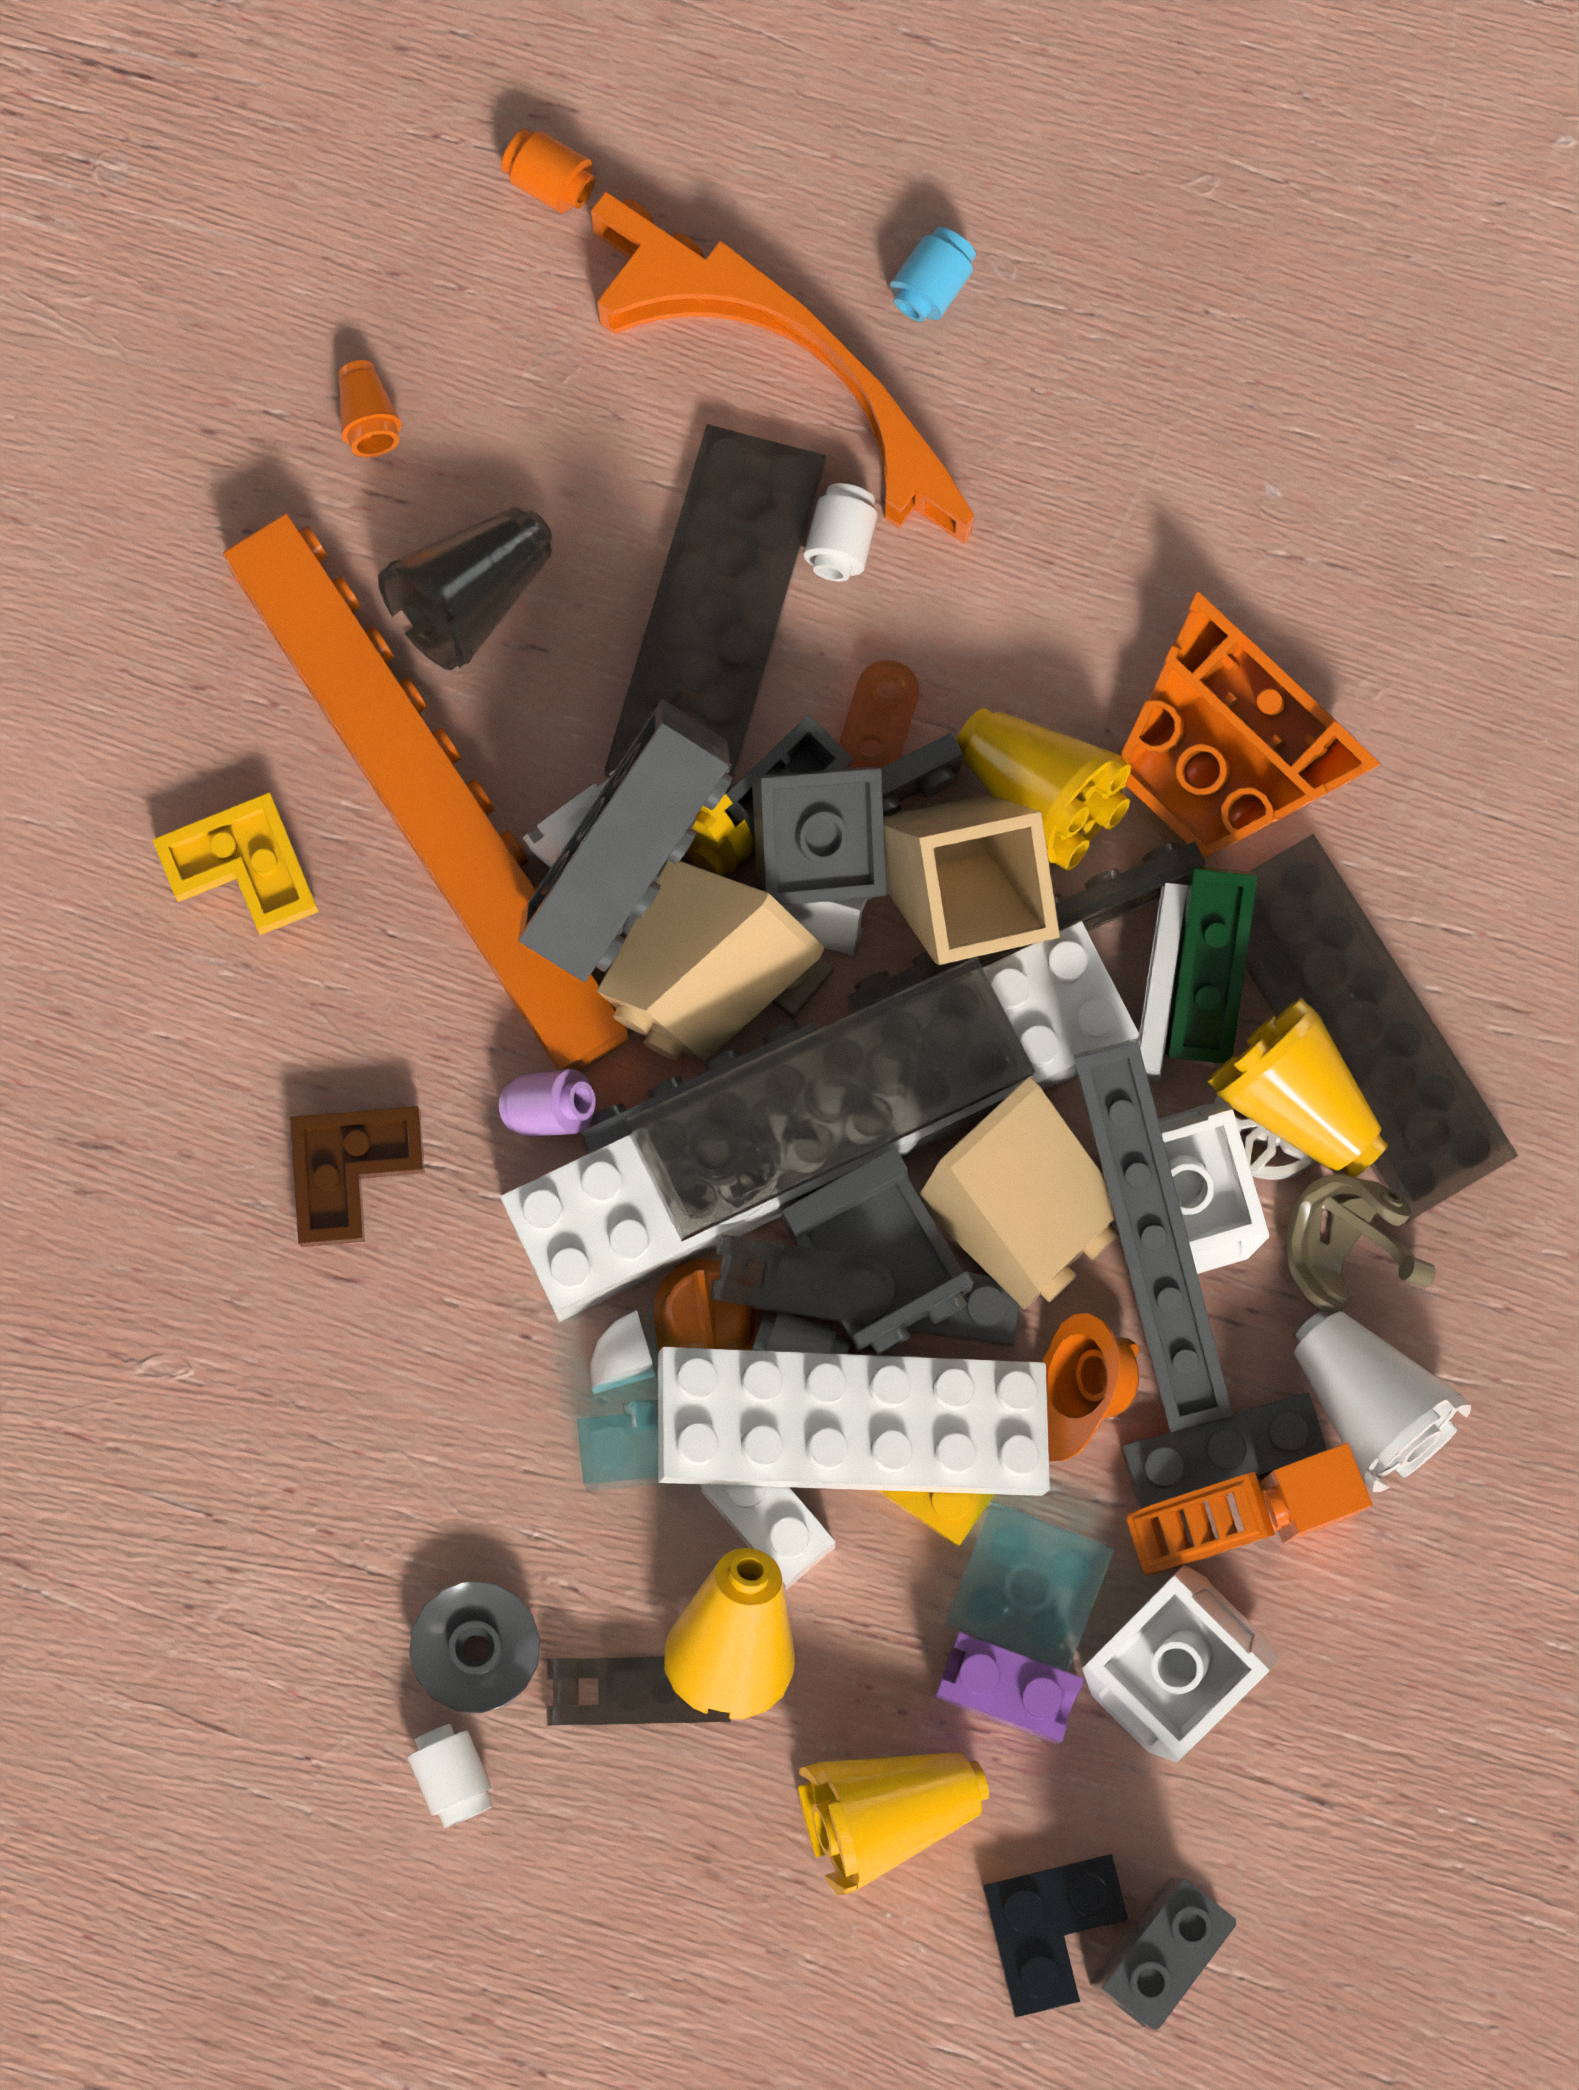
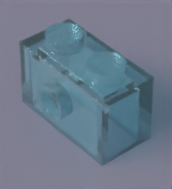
[577,1400,663,1492]

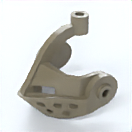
[1286,1174,1436,1314]

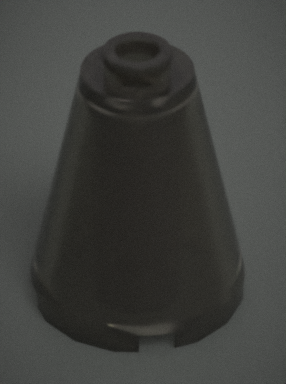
[378,507,552,670]

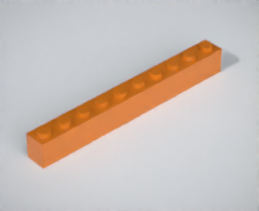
[223,513,629,1072]

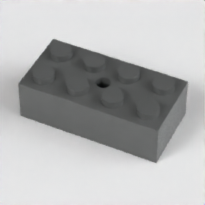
[518,699,733,983]

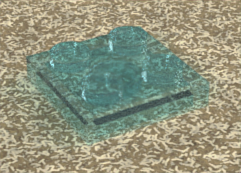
[944,1501,1115,1672]

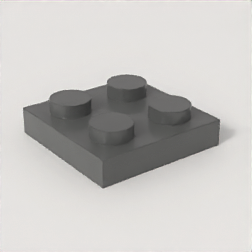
[752,766,886,906]

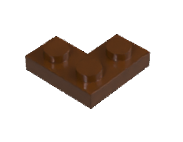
[290,1106,425,1247]

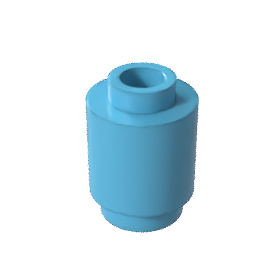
[890,227,976,322]

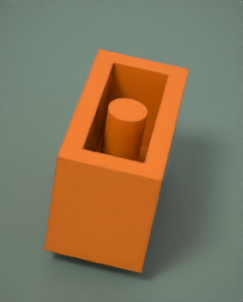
[1259,1443,1373,1543]

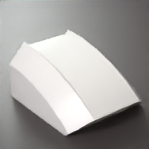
[1158,1102,1269,1274]
[1082,1565,1278,1763]

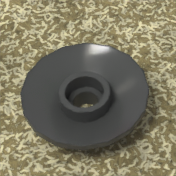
[409,1581,541,1713]

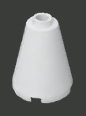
[1294,1311,1471,1492]

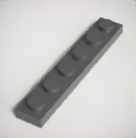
[1073,1039,1233,1432]

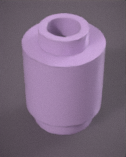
[499,1069,596,1137]

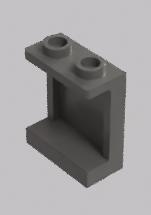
[782,1147,973,1356]
[1090,1878,1237,2029]

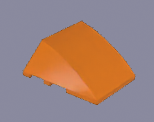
[1120,590,1382,859]

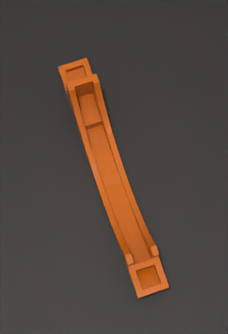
[591,191,974,544]

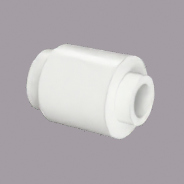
[804,483,878,582]
[407,1724,493,1828]

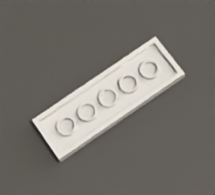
[658,1347,1050,1496]

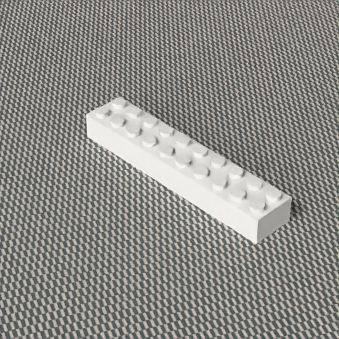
[500,921,1139,1323]

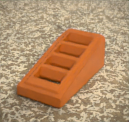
[1127,1472,1275,1576]

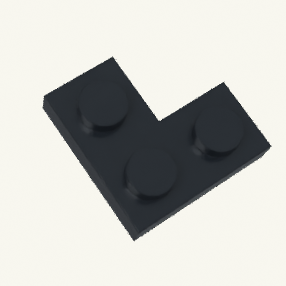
[982,1854,1128,2018]

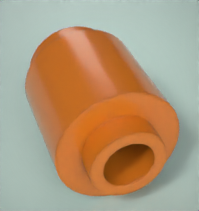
[501,128,596,214]

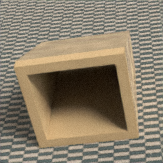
[883,794,1060,965]
[597,860,825,1062]
[919,1076,1119,1310]

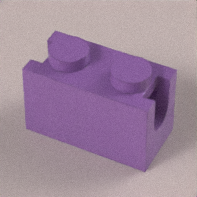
[934,1632,1084,1744]

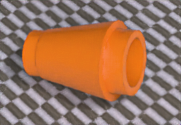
[338,360,402,457]

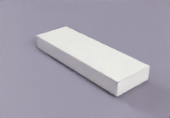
[1138,882,1188,1084]

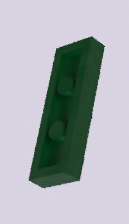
[1165,865,1258,1063]

